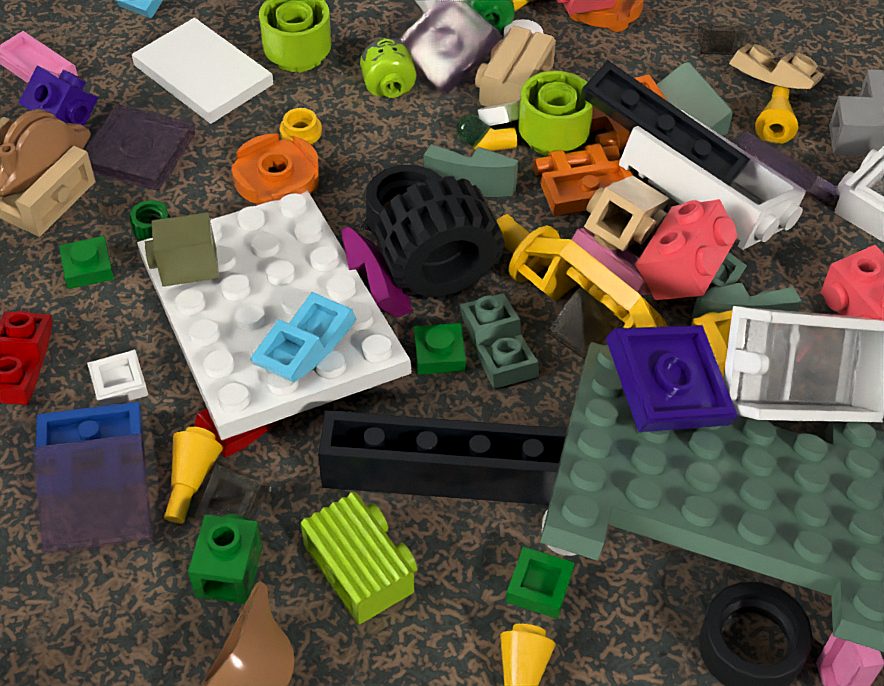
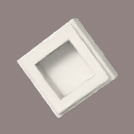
[87,350,148,406]

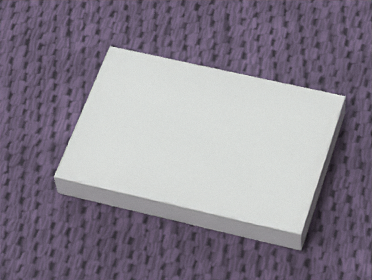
[132,18,273,124]

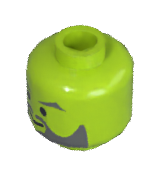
[360,38,417,98]

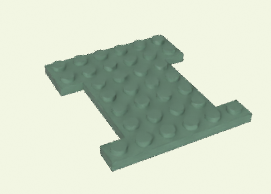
[540,342,884,652]

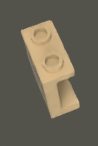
[0,117,96,237]

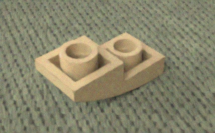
[729,44,824,89]

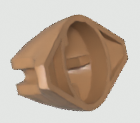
[0,109,91,197]
[199,581,295,686]

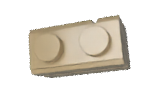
[475,25,556,107]

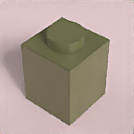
[145,212,219,287]

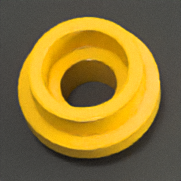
[279,108,322,144]

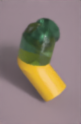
[456,114,517,151]

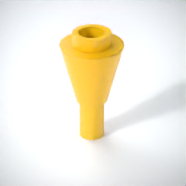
[755,85,798,144]
[164,427,223,524]
[500,624,556,686]

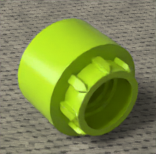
[259,0,332,73]
[518,71,594,156]

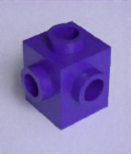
[18,65,98,126]

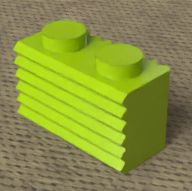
[301,492,417,625]

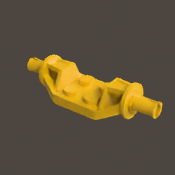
[496,214,668,328]

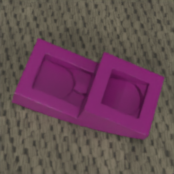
[341,226,413,318]

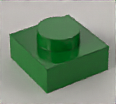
[59,236,114,289]
[414,323,466,375]
[506,546,575,619]

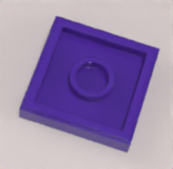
[606,325,738,432]

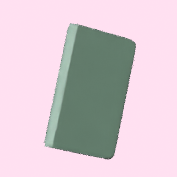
[657,62,733,135]

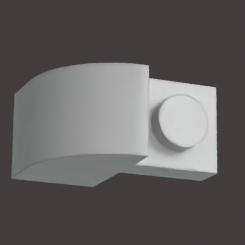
[829,69,884,156]

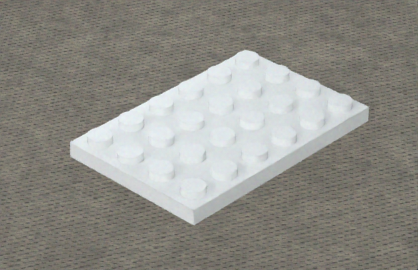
[137,190,411,440]

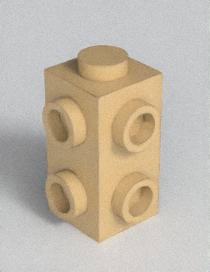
[584,175,670,251]

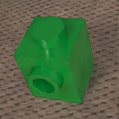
[188,514,263,604]

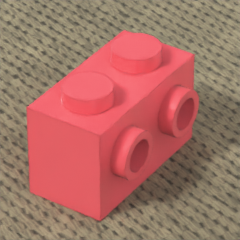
[636,199,738,300]
[820,245,884,320]

